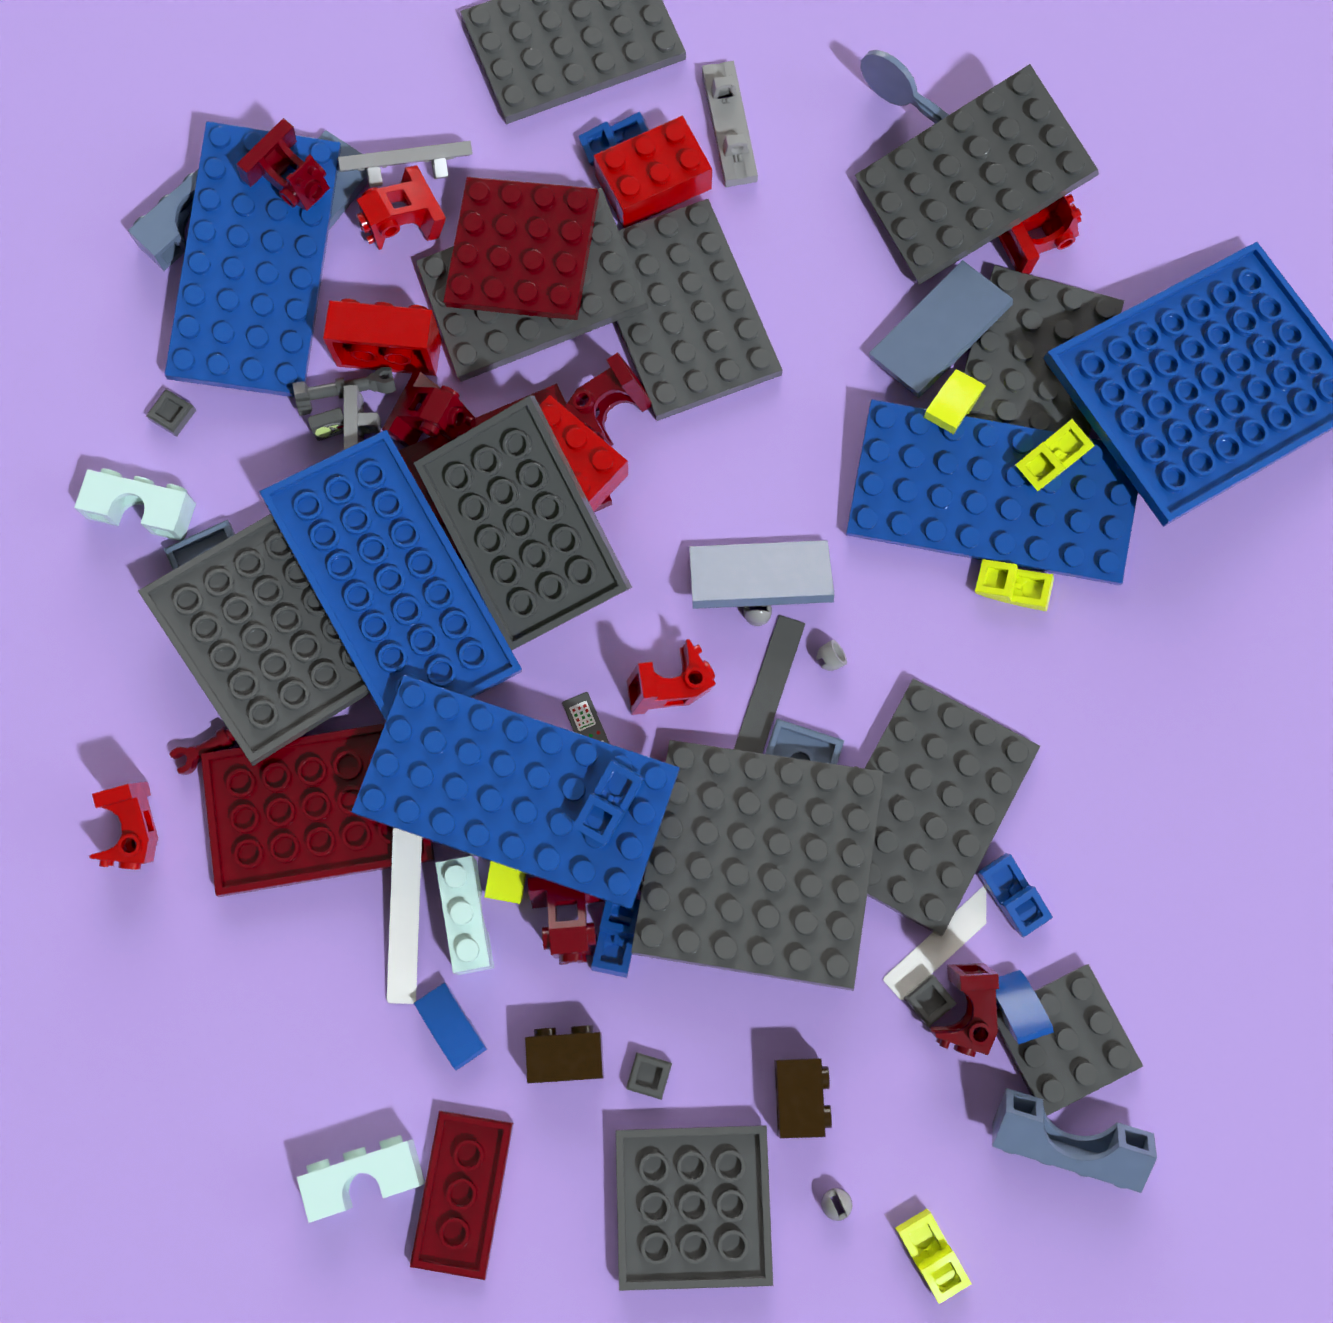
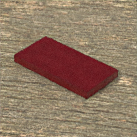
[410,1110,514,1280]

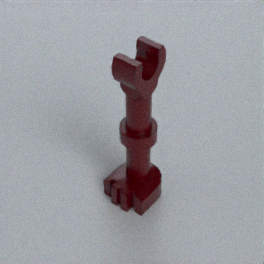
[169,726,235,775]

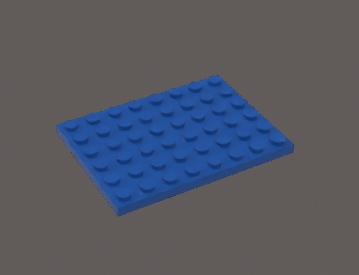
[1043,242,1333,527]

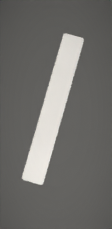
[387,828,422,1004]
[883,885,987,1000]

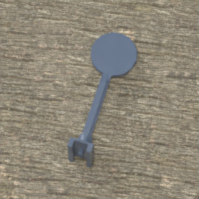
[860,50,949,124]

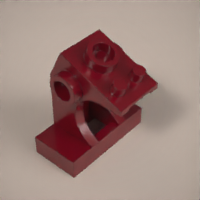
[237,118,330,211]
[565,352,652,446]
[382,372,476,447]
[528,877,605,965]
[929,963,999,1057]

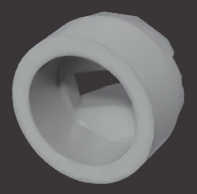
[744,605,772,626]
[816,640,847,671]
[821,1188,852,1221]

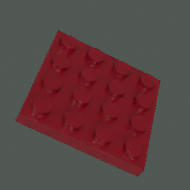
[443,177,599,320]

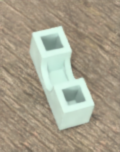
[74,468,196,541]
[435,856,494,975]
[297,1135,425,1223]

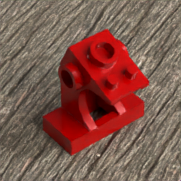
[356,165,446,250]
[998,194,1082,274]
[626,639,716,715]
[89,782,158,870]

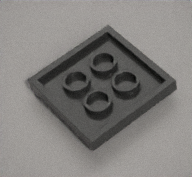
[997,964,1143,1116]

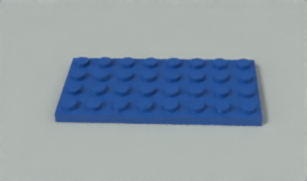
[165,121,341,397]
[846,399,1138,585]
[259,430,522,722]
[351,675,680,910]

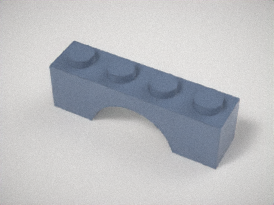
[128,170,198,271]
[992,1088,1157,1193]

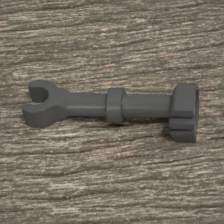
[293,367,396,416]

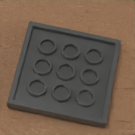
[616,1125,773,1291]

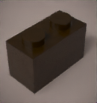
[525,1025,604,1084]
[774,1059,832,1139]

